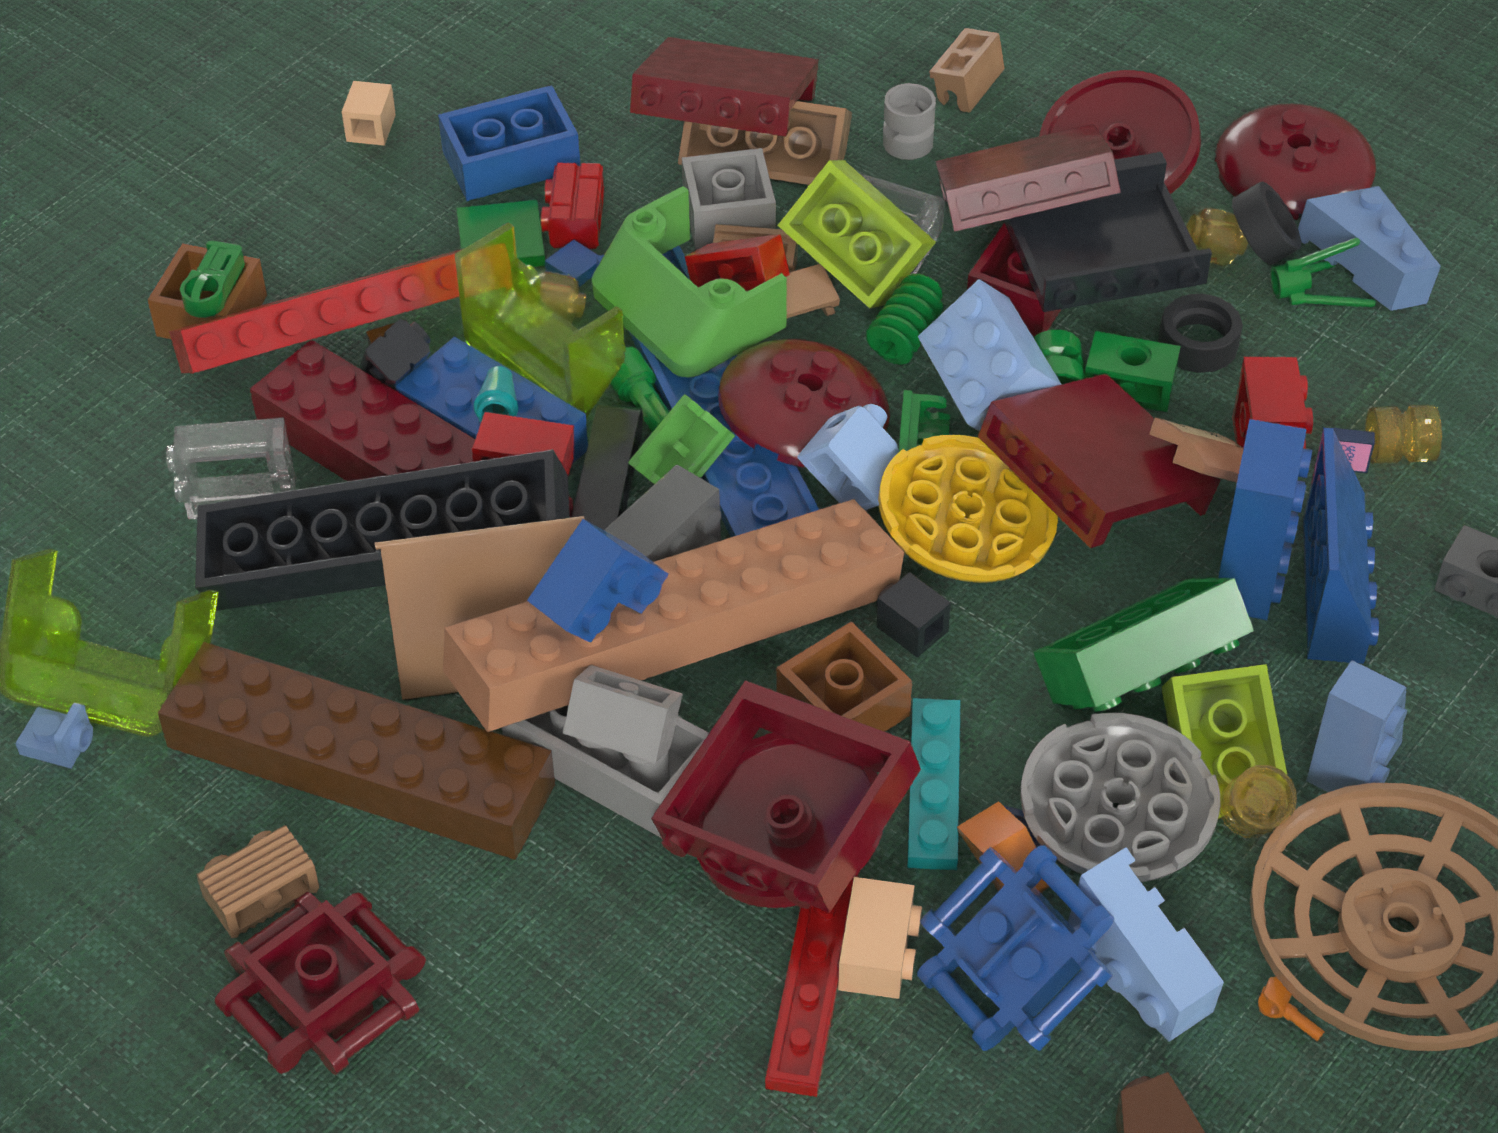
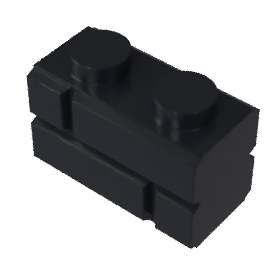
[360,319,431,391]

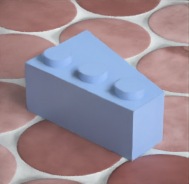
[1068,847,1224,1042]

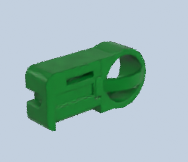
[180,241,245,318]

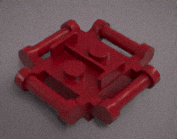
[215,891,426,1075]

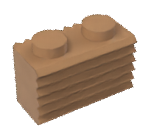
[196,825,320,938]

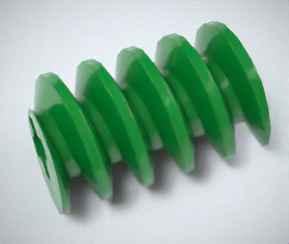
[866,274,944,365]

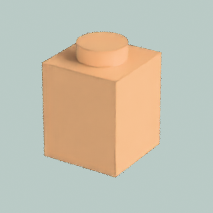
[342,81,396,146]

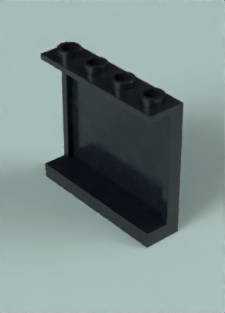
[1003,152,1212,312]

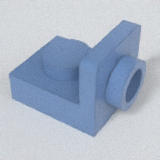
[15,703,93,768]

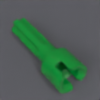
[602,347,669,433]

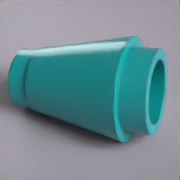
[473,366,518,422]

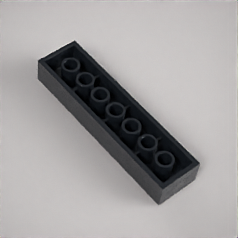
[195,449,569,611]

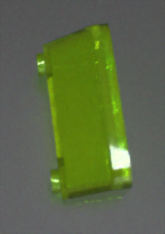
[455,222,626,419]
[0,548,219,737]

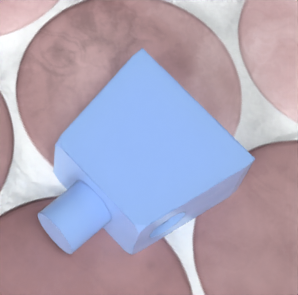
[797,404,899,510]

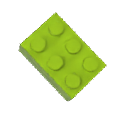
[777,160,936,308]

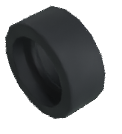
[1232,181,1301,265]
[1158,294,1243,373]

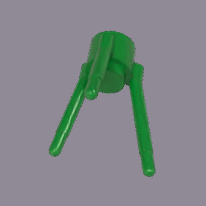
[1270,238,1376,307]

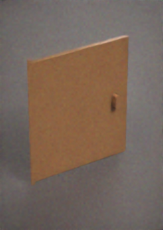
[375,516,585,700]

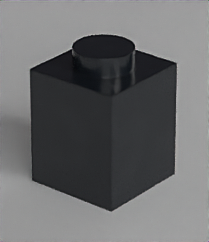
[876,572,951,657]

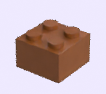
[148,243,267,339]
[777,621,912,732]

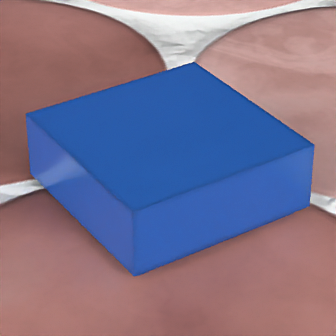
[545,240,599,290]

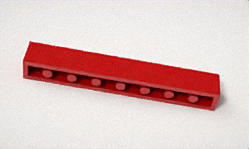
[169,240,513,373]

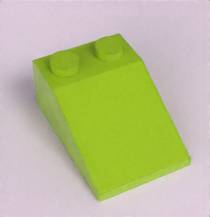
[1161,664,1293,819]

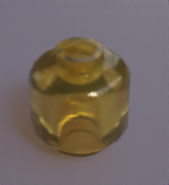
[1186,207,1248,266]
[522,271,586,330]

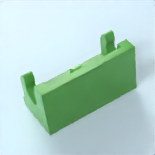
[628,394,735,484]

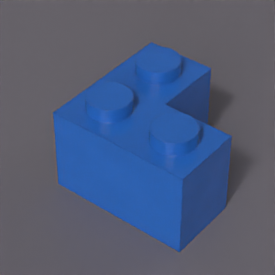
[527,519,669,643]

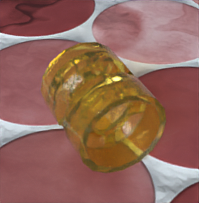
[1365,404,1442,464]
[1219,765,1297,838]

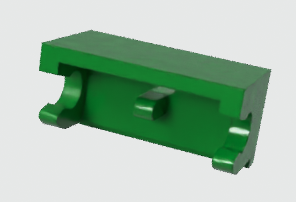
[899,390,950,452]

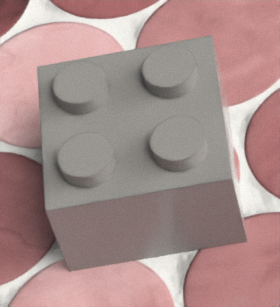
[682,148,776,249]

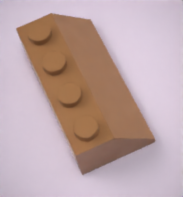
[678,101,852,185]

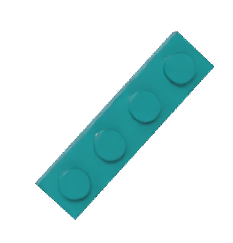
[907,698,960,870]

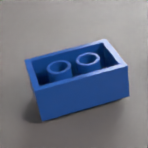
[438,85,580,201]

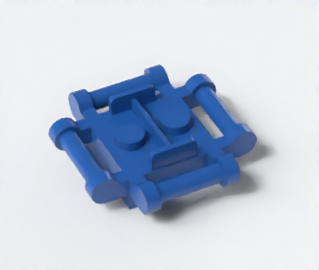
[917,845,1115,1051]

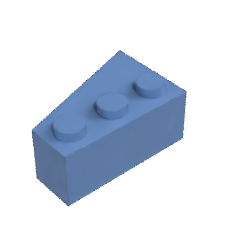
[1298,186,1441,311]
[1306,661,1407,792]

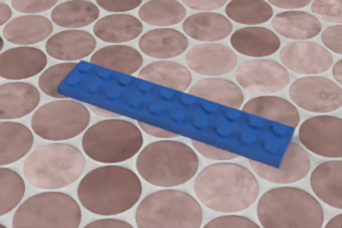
[596,246,819,537]

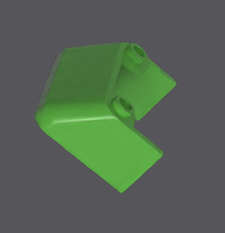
[592,186,787,378]

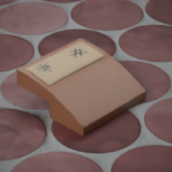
[1149,417,1244,482]

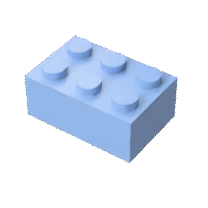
[918,279,1062,431]

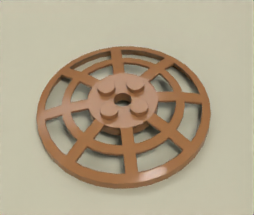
[1250,782,1498,1051]

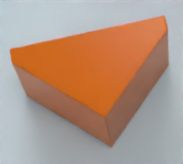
[957,801,1049,893]

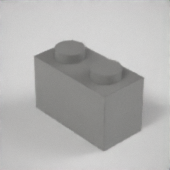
[563,665,683,763]

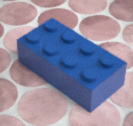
[396,337,588,464]
[1218,419,1312,620]

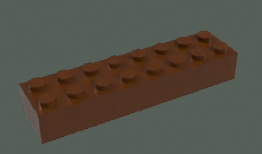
[158,642,555,860]

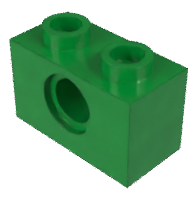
[1085,331,1181,412]

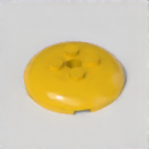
[878,435,1058,583]

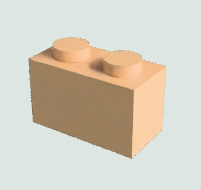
[838,877,922,999]

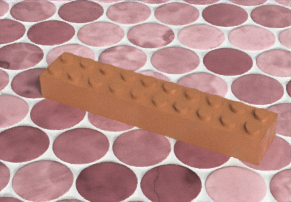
[443,499,904,732]

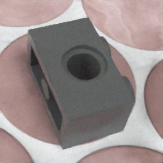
[1435,525,1498,618]

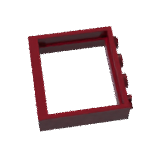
[651,680,921,913]

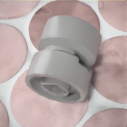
[883,83,936,160]

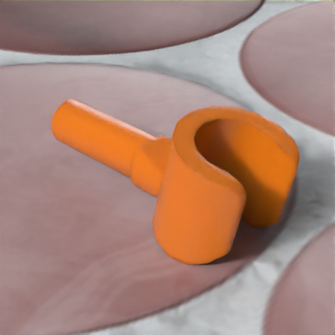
[1258,977,1325,1041]

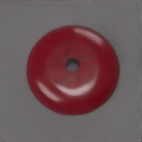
[1215,103,1376,220]
[718,339,890,468]

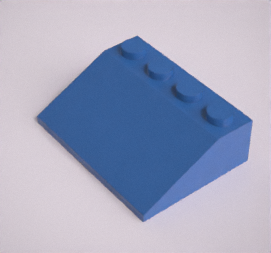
[1303,428,1379,664]

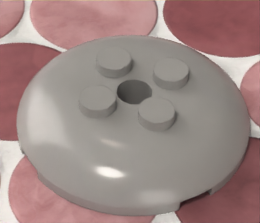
[1020,713,1220,882]

